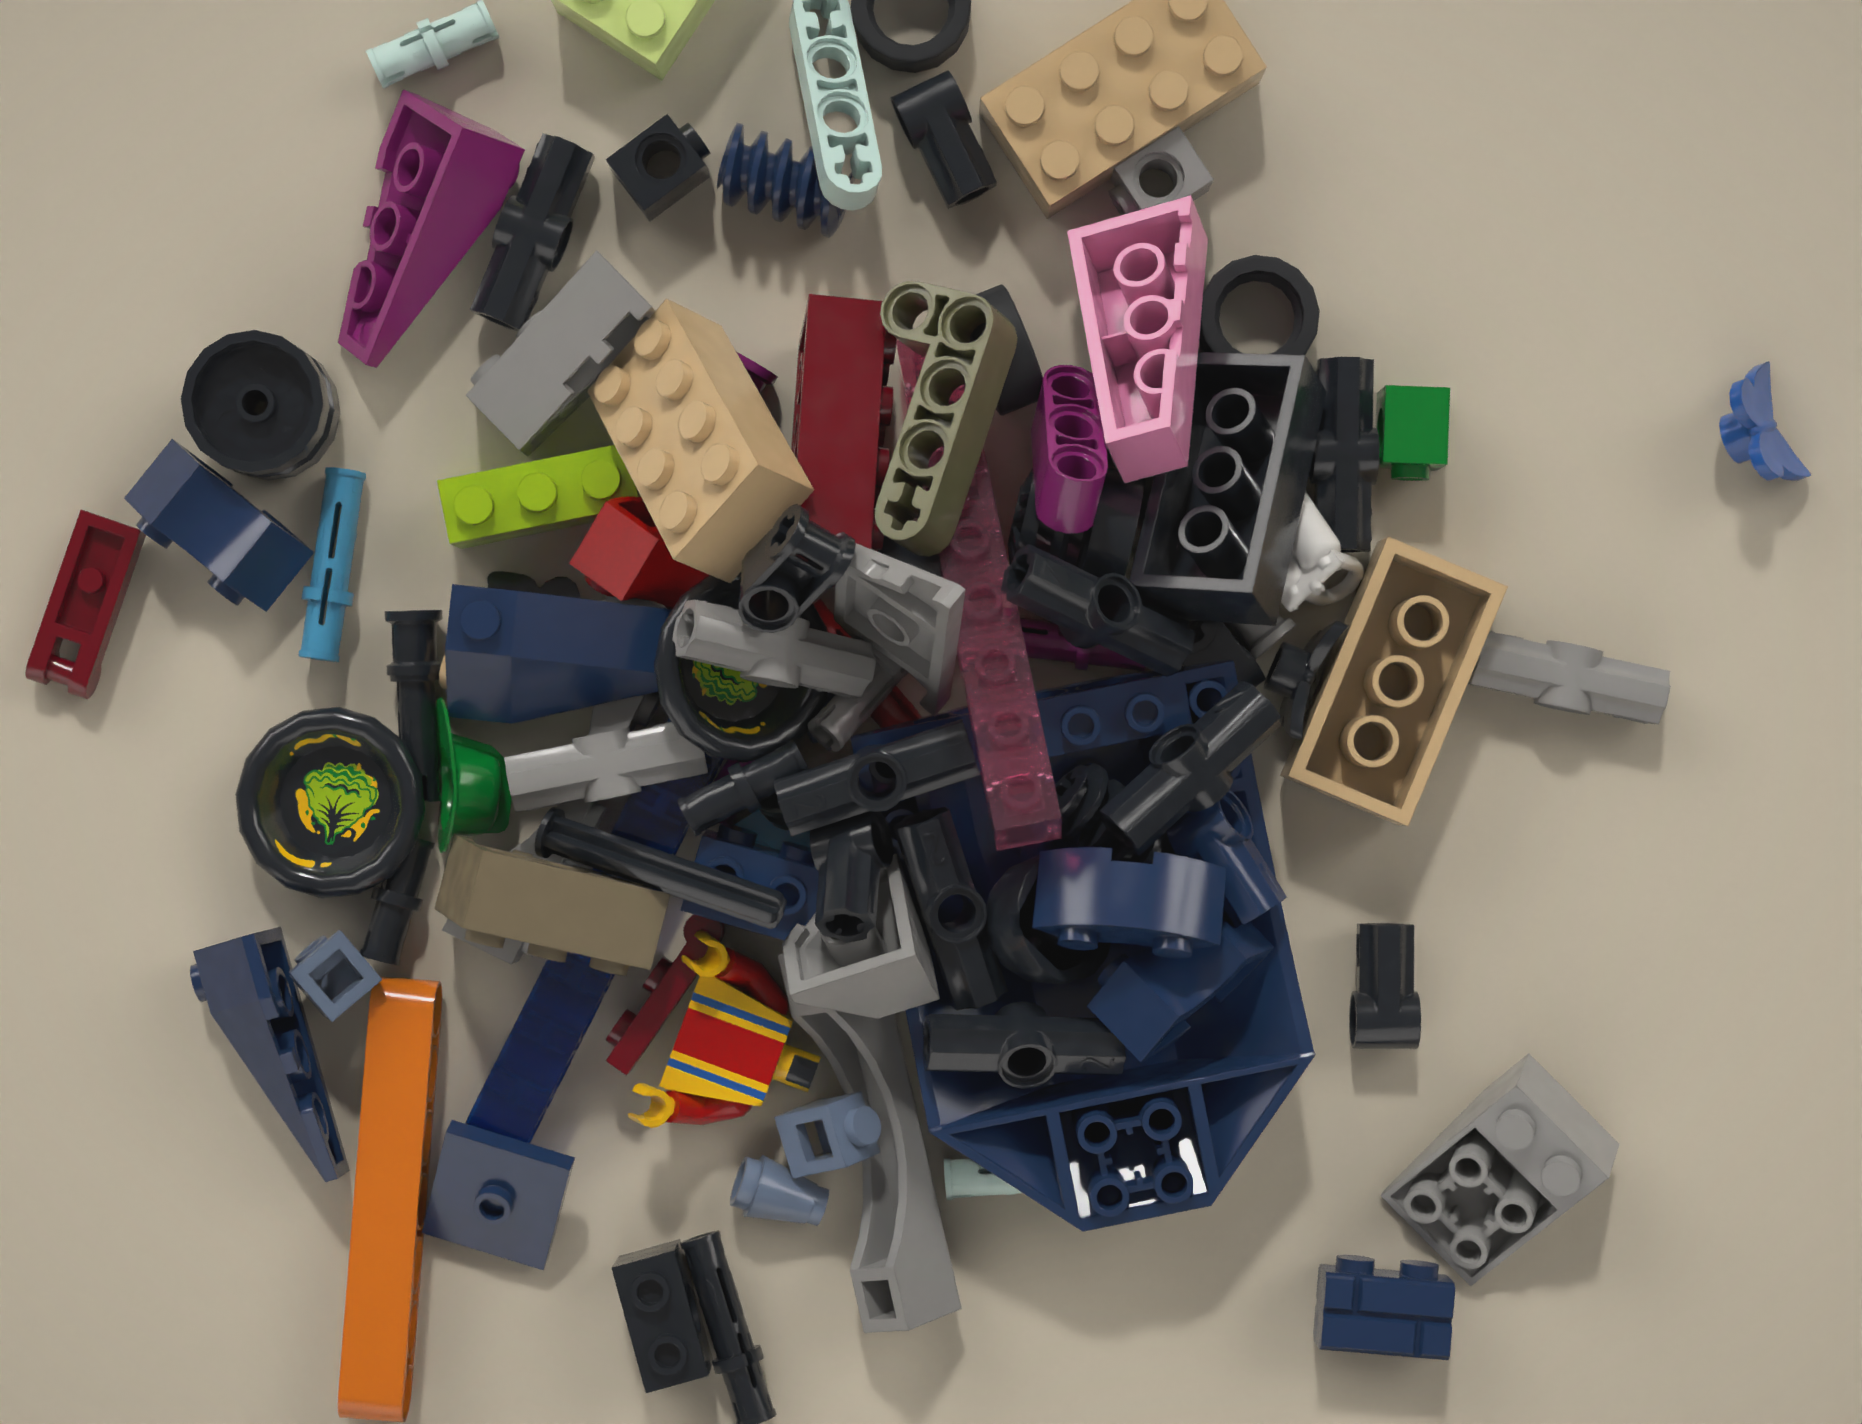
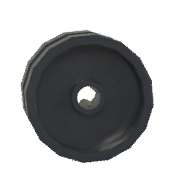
[181,330,341,481]

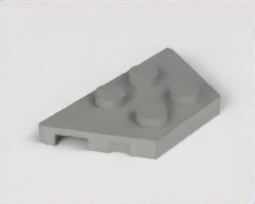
[834,543,966,716]

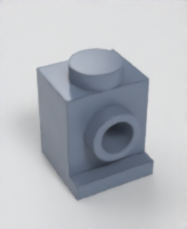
[289,930,382,1022]
[774,1091,881,1178]

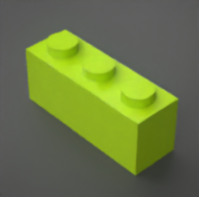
[437,445,641,549]

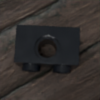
[611,1239,713,1393]

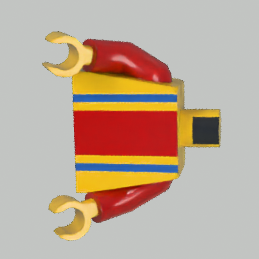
[628,930,821,1128]

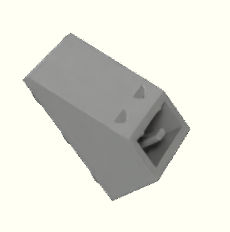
[1381,1054,1619,1286]

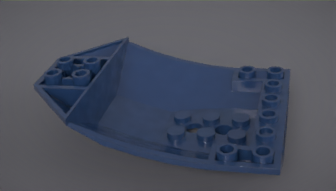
[850,660,1316,1232]

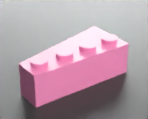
[1067,195,1208,483]

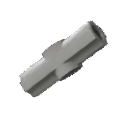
[672,600,876,698]
[1468,631,1671,724]
[504,722,708,812]

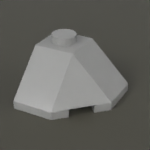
[782,854,940,1019]

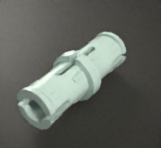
[366,0,499,89]

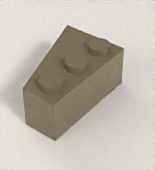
[434,834,670,976]

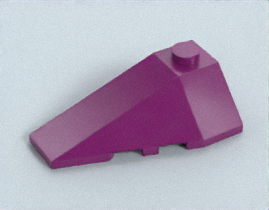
[338,89,525,368]

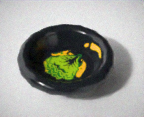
[654,572,828,763]
[235,707,425,899]

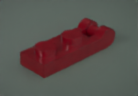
[25,510,146,700]
[605,914,726,1076]

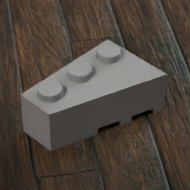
[466,250,655,457]

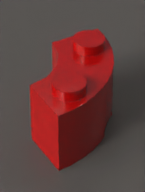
[569,496,709,609]

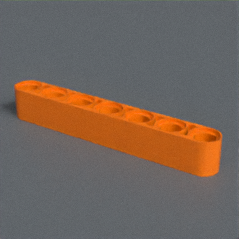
[338,976,443,1422]

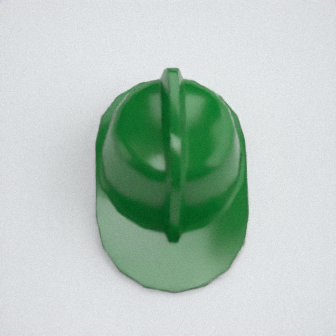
[436,698,512,853]

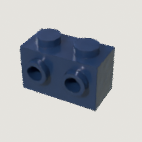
[681,823,819,940]

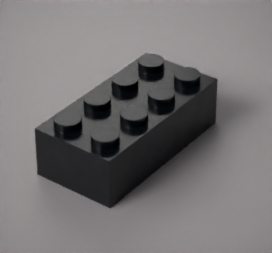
[1129,352,1327,626]

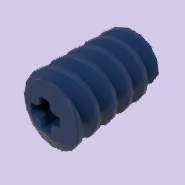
[717,123,855,238]

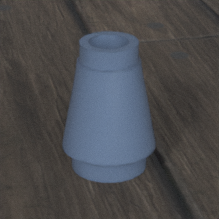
[730,1155,829,1226]

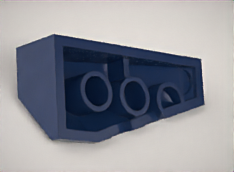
[190,927,350,1182]

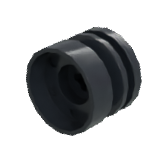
[1007,468,1146,578]

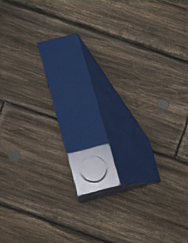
[445,584,672,724]

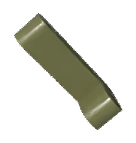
[875,281,1018,557]

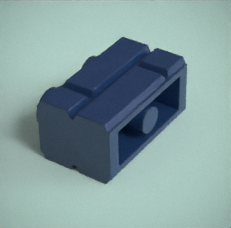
[1313,1255,1455,1360]

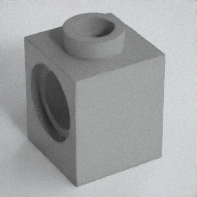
[1108,126,1214,215]

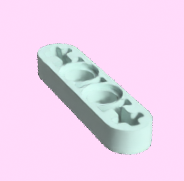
[789,0,882,210]

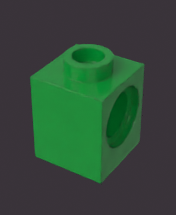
[1376,385,1450,481]

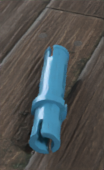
[298,467,366,662]

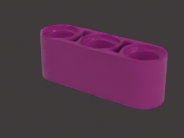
[1031,365,1108,533]

